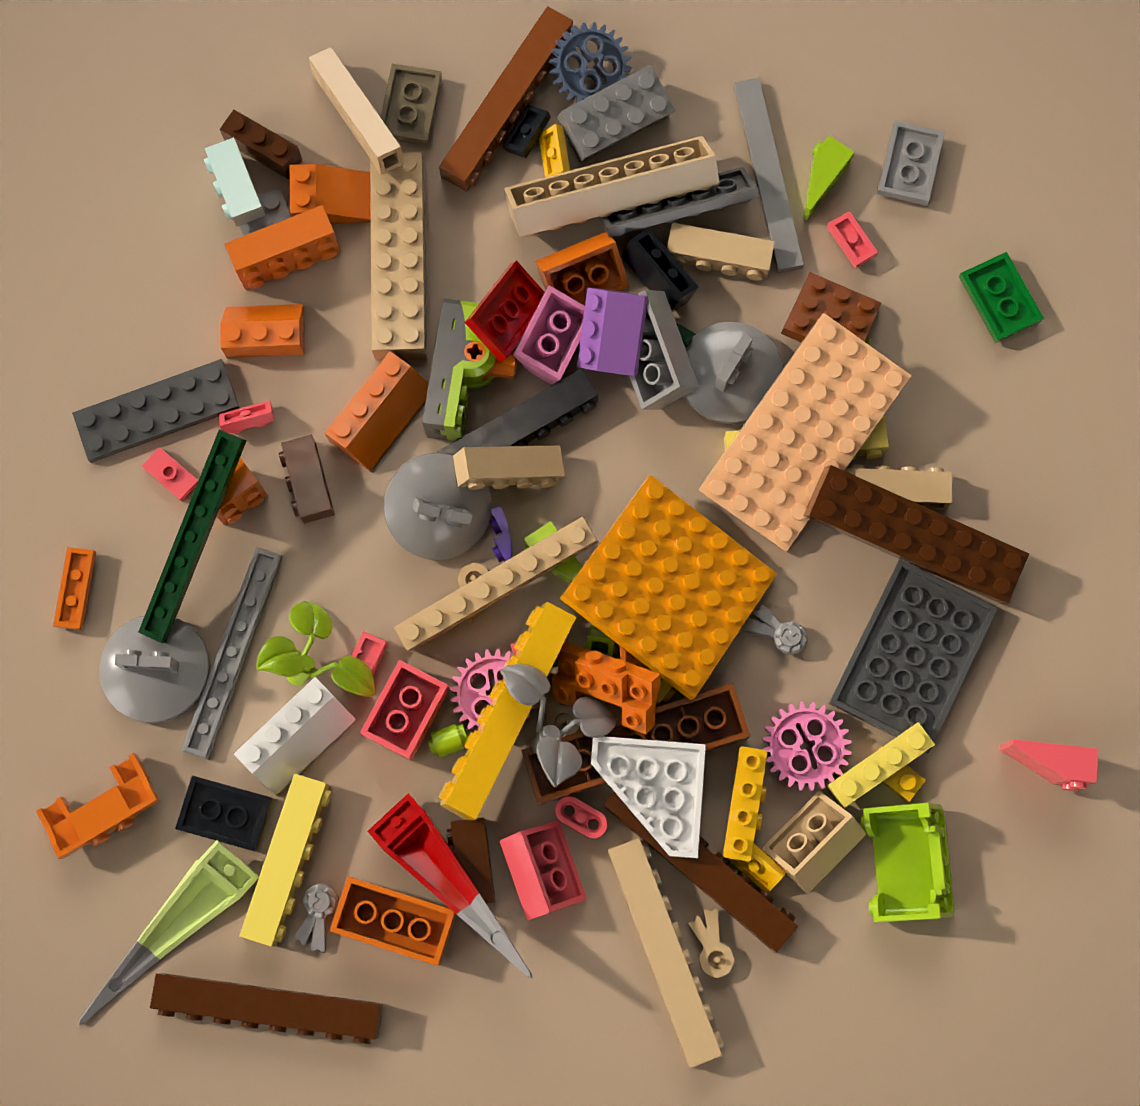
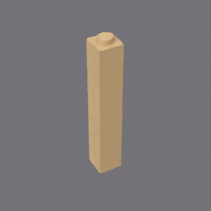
[308,47,404,175]

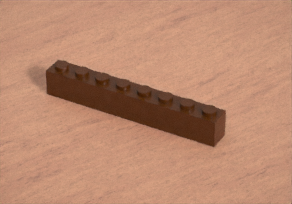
[603,792,798,953]
[150,973,383,1044]

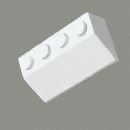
[234,677,357,796]

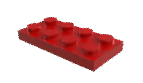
[464,260,545,362]

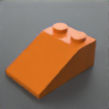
[290,164,371,224]

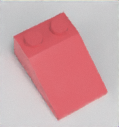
[1000,739,1098,791]

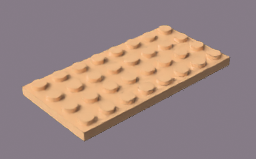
[698,313,912,552]

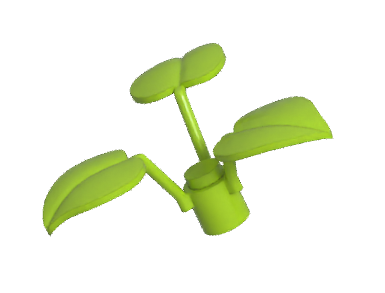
[256,601,375,697]

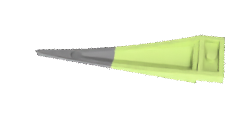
[79,840,259,1025]

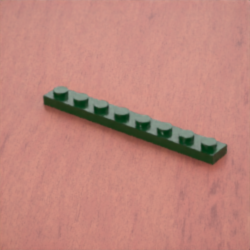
[138,429,247,643]

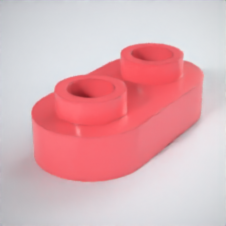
[555,796,607,839]

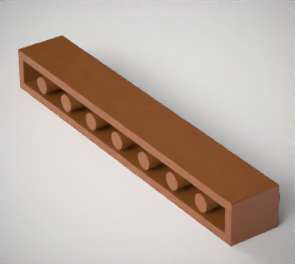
[439,6,573,192]

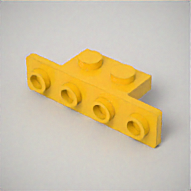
[723,746,767,862]

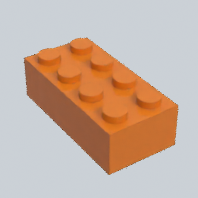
[224,205,341,290]
[330,876,457,966]

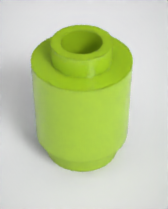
[427,724,468,759]

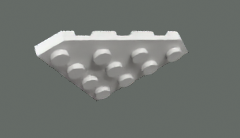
[591,736,706,858]

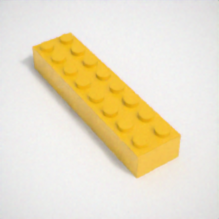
[438,602,576,821]

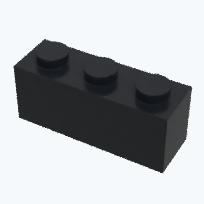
[621,228,698,313]

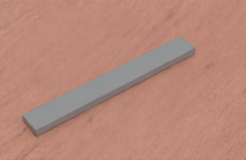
[734,78,804,273]
[181,547,282,760]

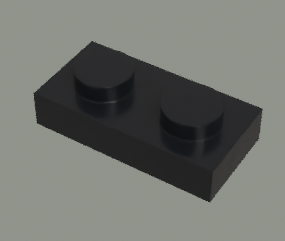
[502,104,551,158]

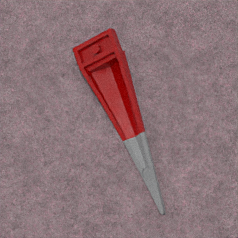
[367,793,532,978]

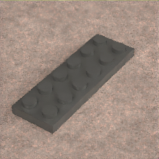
[599,167,759,237]
[72,359,240,463]

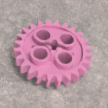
[450,649,536,731]
[761,701,852,792]

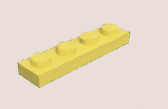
[827,722,935,809]

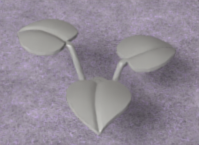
[500,664,616,787]

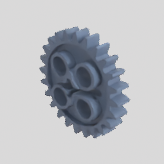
[549,22,632,104]

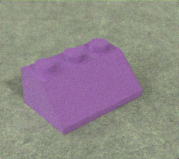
[577,287,648,376]

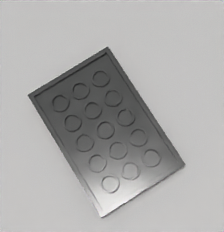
[828,559,998,754]

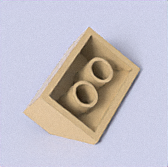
[761,791,866,894]

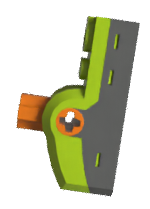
[422,298,517,441]

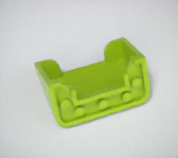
[861,803,954,922]

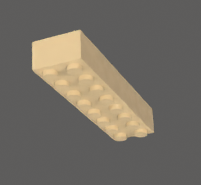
[504,136,720,237]
[370,152,427,360]

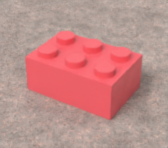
[360,660,450,762]

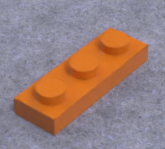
[53,547,96,630]

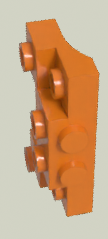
[552,642,661,734]
[36,753,161,859]

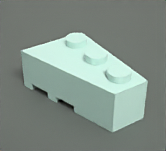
[204,137,265,227]

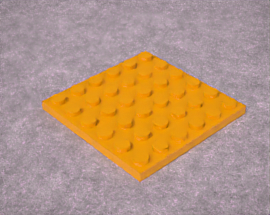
[560,474,777,700]

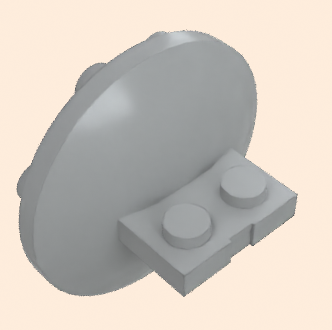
[684,322,784,424]
[384,452,492,560]
[99,615,210,723]

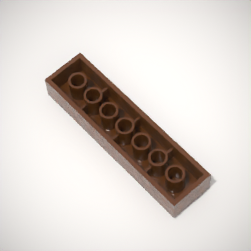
[803,465,1029,604]

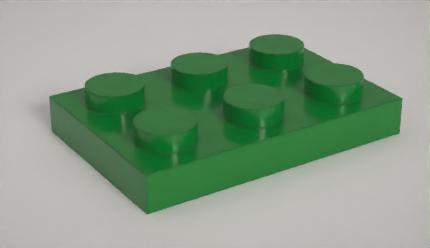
[959,252,1044,343]

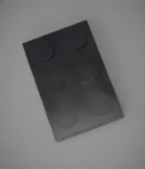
[175,775,273,852]

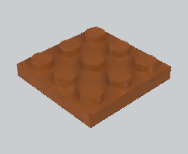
[781,272,882,343]

